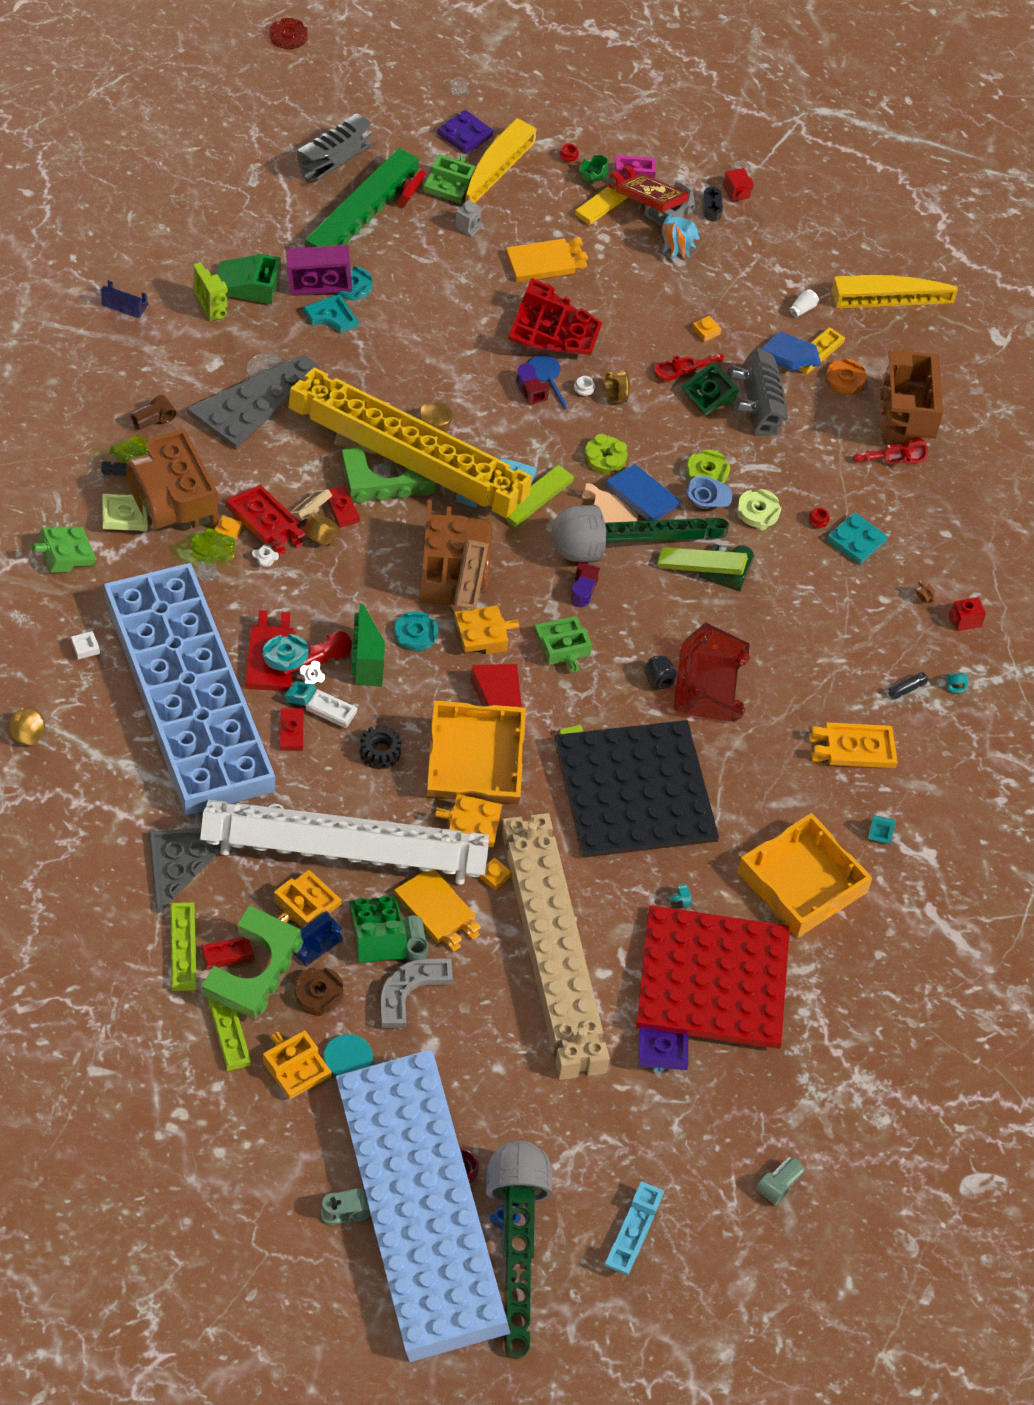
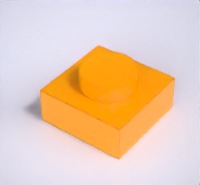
[692,316,721,342]
[214,515,243,543]
[479,858,512,891]

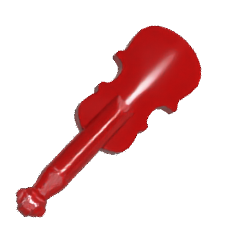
[654,353,724,382]
[853,439,928,465]
[281,630,352,676]

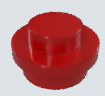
[559,143,579,162]
[808,507,830,528]

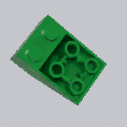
[216,254,281,304]
[351,604,385,687]
[349,896,407,963]

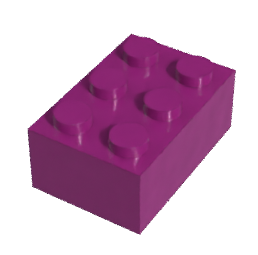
[286,245,353,296]

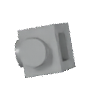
[455,200,483,237]

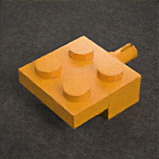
[454,605,519,654]
[435,794,502,848]
[274,870,342,932]
[263,1030,332,1100]

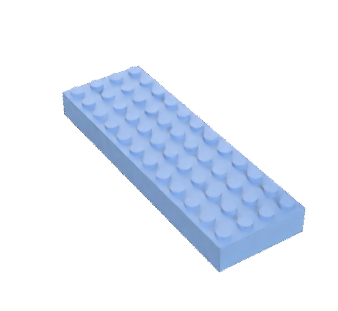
[104,563,275,816]
[336,1049,510,1362]

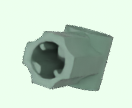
[403,915,428,963]
[756,1157,805,1206]

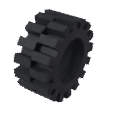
[359,725,402,769]

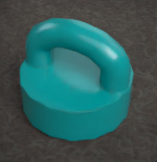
[946,673,968,694]
[669,883,692,908]

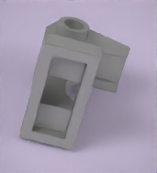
[644,179,695,226]

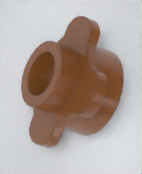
[915,581,935,603]

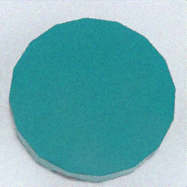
[336,266,373,301]
[393,611,438,652]
[263,634,309,671]
[324,1034,373,1078]

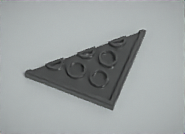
[149,828,221,913]

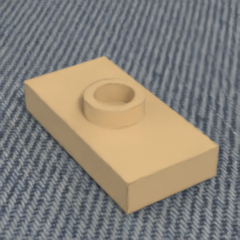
[290,489,332,521]

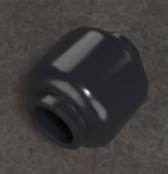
[644,656,677,689]

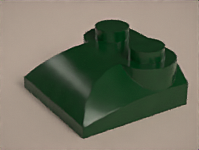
[681,361,740,415]
[699,544,755,592]

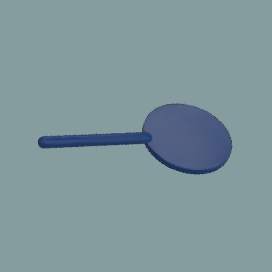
[528,355,568,409]

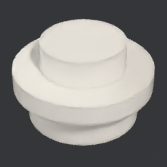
[574,376,595,396]

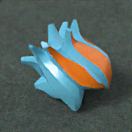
[661,212,700,258]

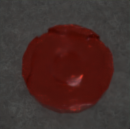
[269,18,308,49]

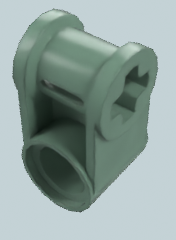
[320,1188,371,1225]

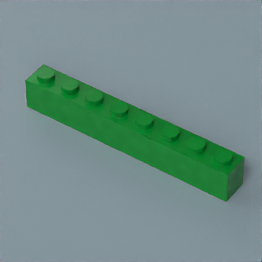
[305,148,419,248]

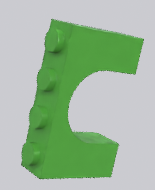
[341,447,436,503]
[202,905,303,1020]

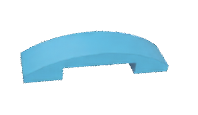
[604,1181,664,1276]

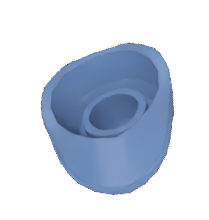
[687,476,732,509]

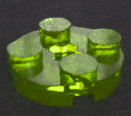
[191,528,235,564]

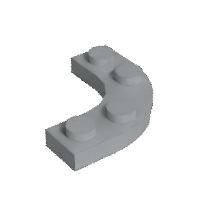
[380,959,453,1028]

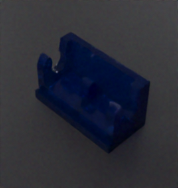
[101,280,149,319]
[293,910,343,967]

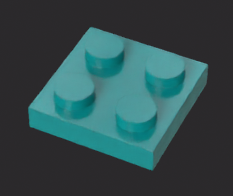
[827,512,888,565]

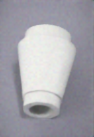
[789,289,819,318]

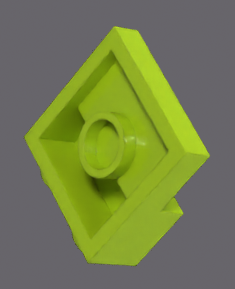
[193,262,228,321]

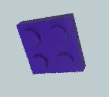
[437,110,494,154]
[638,1027,688,1070]

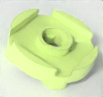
[737,489,781,530]

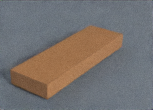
[453,539,489,609]

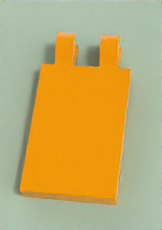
[506,237,588,283]
[809,722,898,768]
[394,869,481,952]

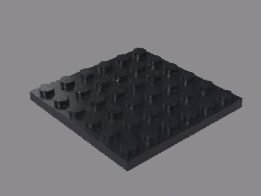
[554,720,719,858]

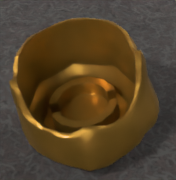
[605,370,630,403]
[419,402,453,433]
[303,513,341,546]
[8,708,45,746]

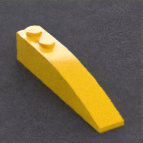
[466,118,537,203]
[831,275,958,309]

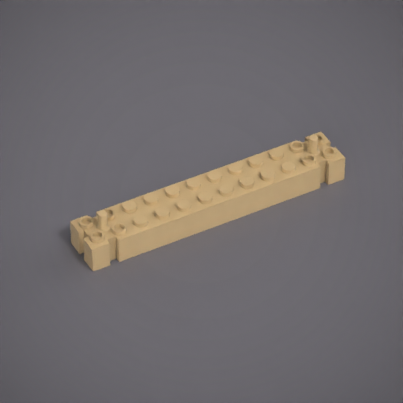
[501,813,610,1080]

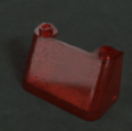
[674,622,750,722]

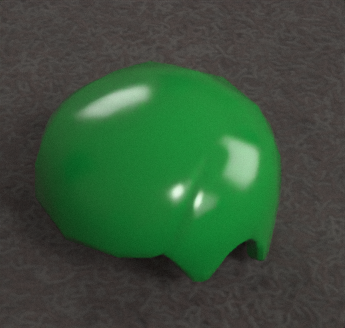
[578,154,609,183]

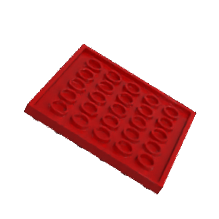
[636,905,790,1049]

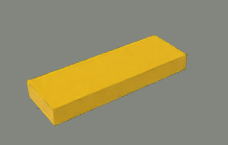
[575,181,628,226]
[798,327,845,375]

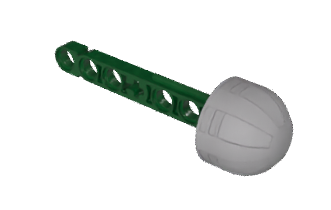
[551,505,729,562]
[486,1141,552,1359]

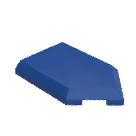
[761,331,821,370]

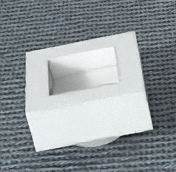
[71,631,100,660]

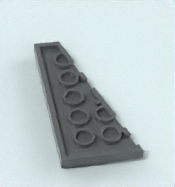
[187,354,320,449]

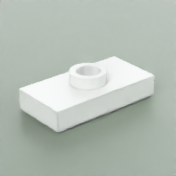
[306,689,357,728]

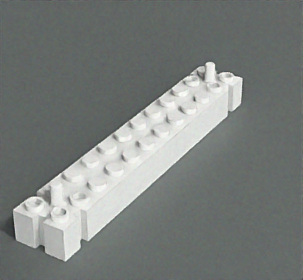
[200,800,489,884]

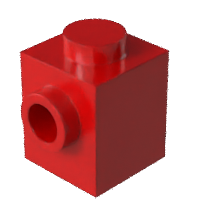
[723,168,754,202]
[949,597,986,631]

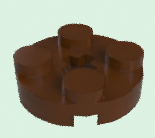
[295,967,344,1016]

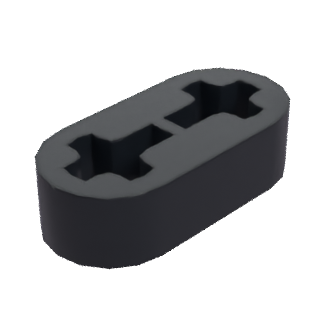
[702,187,723,221]

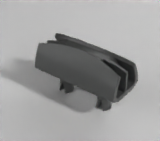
[297,114,377,183]
[727,348,788,436]

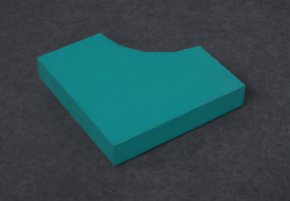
[303,294,359,333]

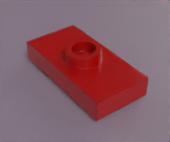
[396,168,426,208]
[327,486,360,528]
[280,708,304,751]
[201,937,254,970]

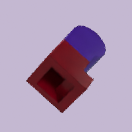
[516,364,550,405]
[571,561,600,607]

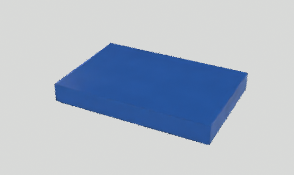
[605,464,681,521]

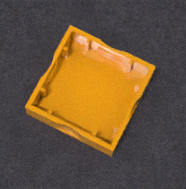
[426,700,526,804]
[737,813,872,938]

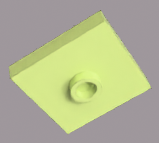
[102,494,148,531]

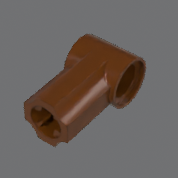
[131,395,177,430]

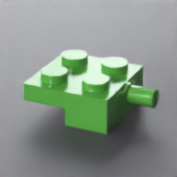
[423,154,476,204]
[31,527,97,573]
[534,616,592,672]

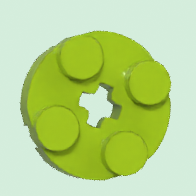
[584,434,628,474]
[687,450,730,483]

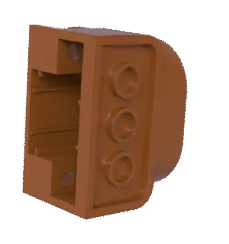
[879,350,943,445]
[126,428,218,530]
[419,500,492,605]

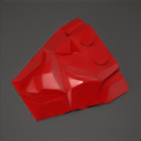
[508,278,602,355]

